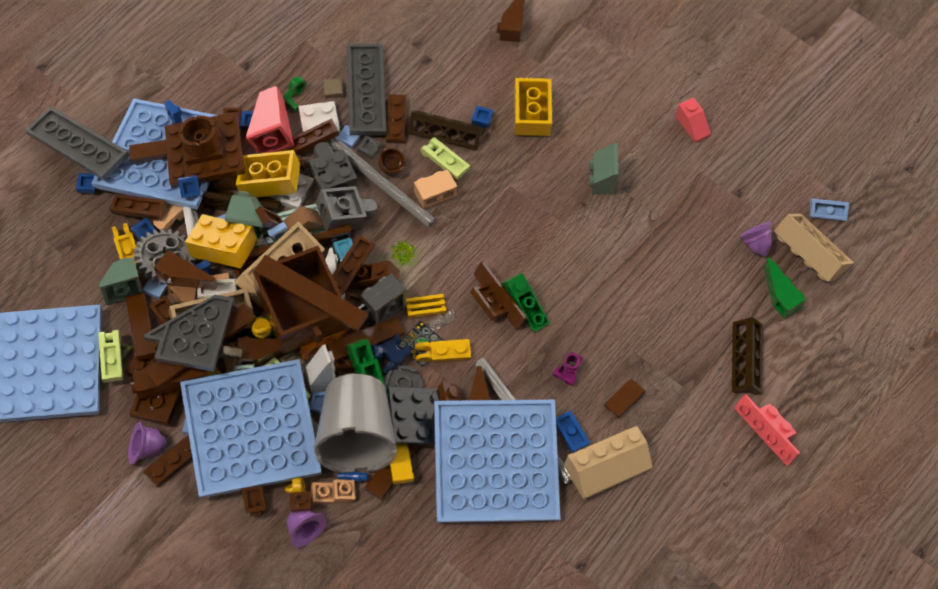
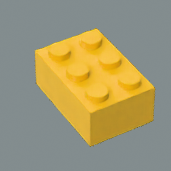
[514,78,552,136]
[236,150,300,197]
[185,214,258,268]

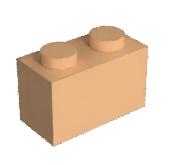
[414,169,457,209]

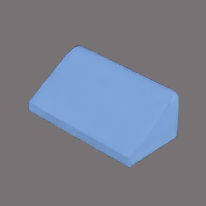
[810,199,849,221]

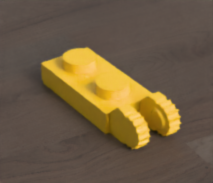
[111,223,140,269]
[415,339,471,363]

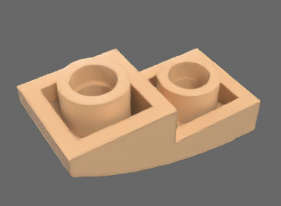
[150,204,184,232]
[311,480,355,505]

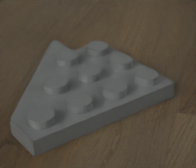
[144,295,235,372]

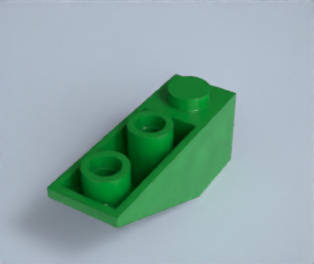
[764,258,806,319]
[501,273,550,333]

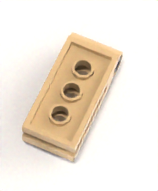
[234,221,325,310]

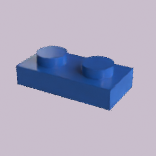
[556,410,590,453]

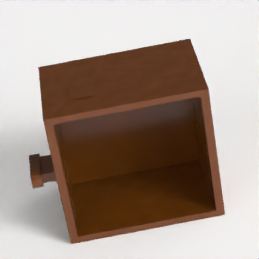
[252,246,348,354]

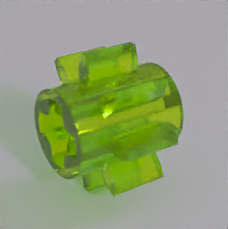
[392,239,415,264]

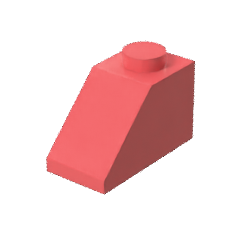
[676,97,711,143]

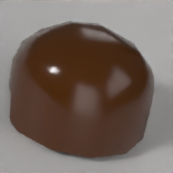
[378,148,406,176]

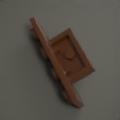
[470,262,526,330]

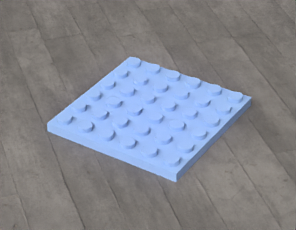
[91,99,217,210]
[0,305,102,423]
[180,359,322,499]
[434,400,560,523]

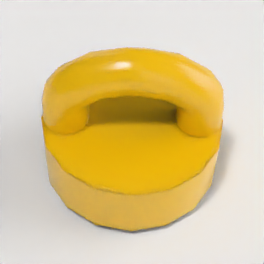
[251,318,272,338]
[285,478,305,493]

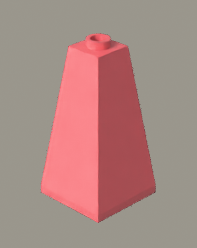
[246,86,294,153]

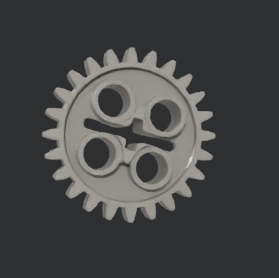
[134,228,197,284]

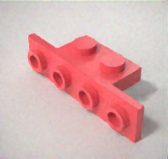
[734,394,800,466]

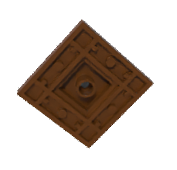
[165,112,245,188]

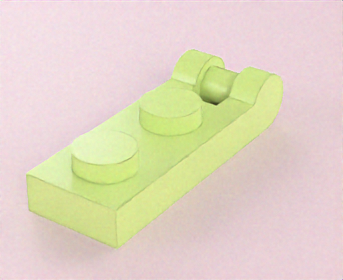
[420,138,470,180]
[99,330,123,383]

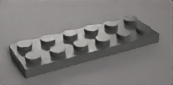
[347,44,386,135]
[25,106,129,181]

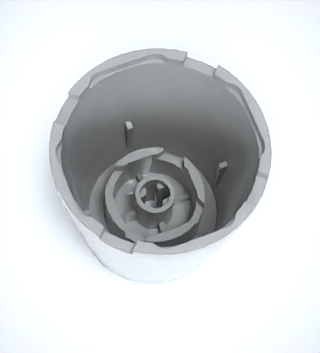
[314,374,397,473]

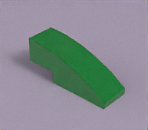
[345,339,386,388]

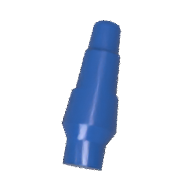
[337,471,368,482]

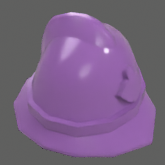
[739,221,772,257]
[128,422,167,465]
[287,511,327,549]

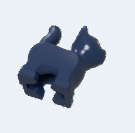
[371,333,412,374]

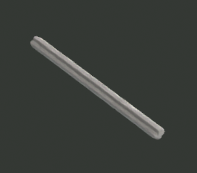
[326,137,434,227]
[475,358,572,484]

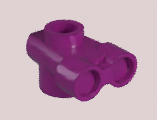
[552,352,583,386]

